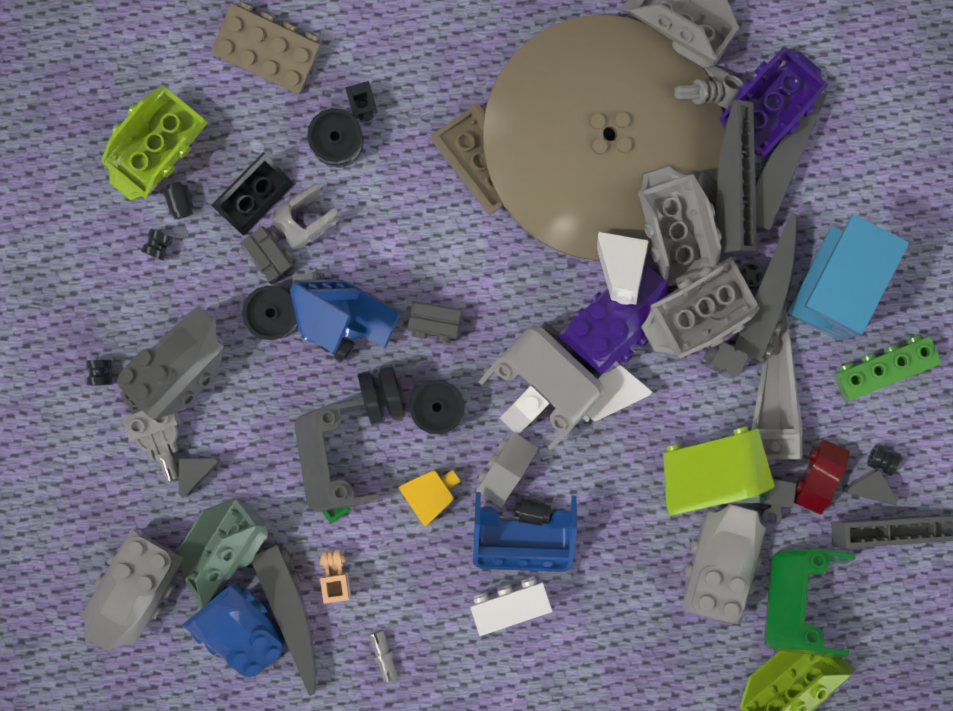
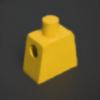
[398,470,461,527]

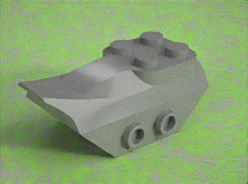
[621,0,739,68]
[638,166,721,286]
[642,256,760,358]
[683,504,766,624]
[81,528,183,652]

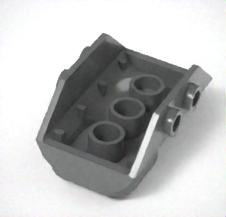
[117,305,224,420]

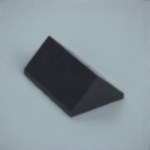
[211,152,295,236]

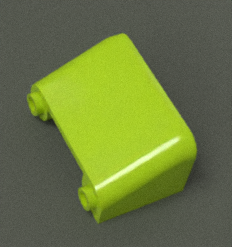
[663,426,775,516]

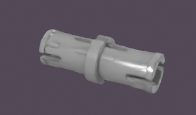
[369,630,399,683]

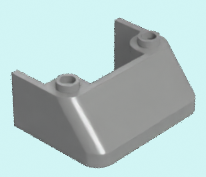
[478,325,604,450]

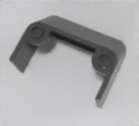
[295,399,383,512]

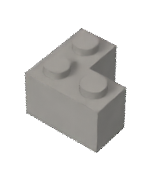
[476,432,538,507]

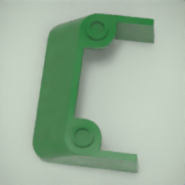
[764,549,856,659]

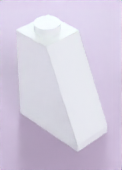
[597,232,648,305]
[582,365,652,422]
[500,385,549,434]

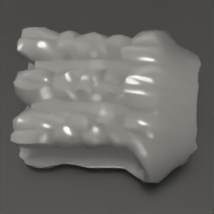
[272,184,339,250]

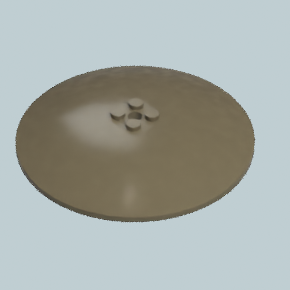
[483,15,725,261]

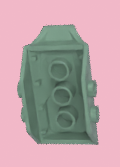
[176,498,268,610]

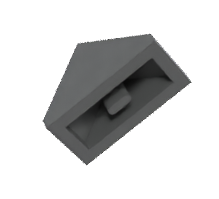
[179,458,222,498]
[842,469,898,505]

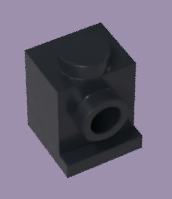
[345,81,378,122]

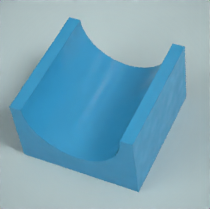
[787,214,909,341]

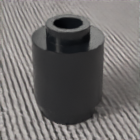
[163,182,194,220]
[514,498,551,526]

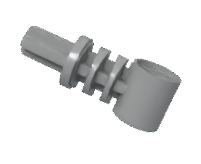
[674,66,743,108]

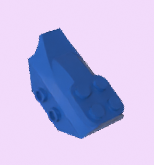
[182,582,284,677]

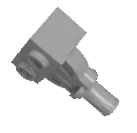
[121,411,182,482]

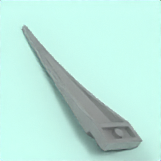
[751,308,803,459]

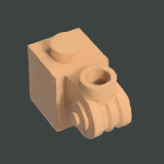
[319,549,351,603]

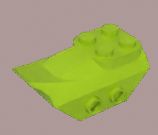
[101,85,208,201]
[739,651,856,711]

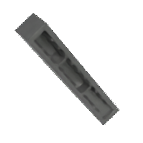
[755,93,827,233]
[716,100,757,254]
[734,212,798,363]
[831,515,953,548]
[252,544,317,696]

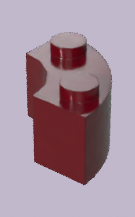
[794,439,850,515]

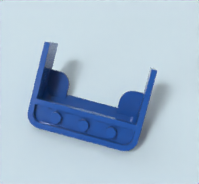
[290,279,401,353]
[473,492,577,572]

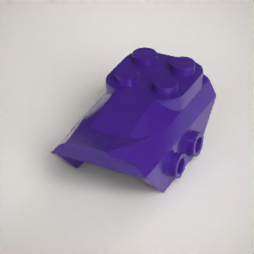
[720,46,828,157]
[558,266,668,375]

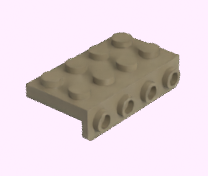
[211,1,324,94]
[430,103,503,216]

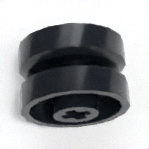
[307,108,364,168]
[242,285,298,340]
[358,364,406,426]
[409,380,464,435]

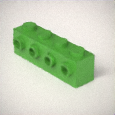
[833,334,942,402]

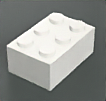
[470,576,552,636]

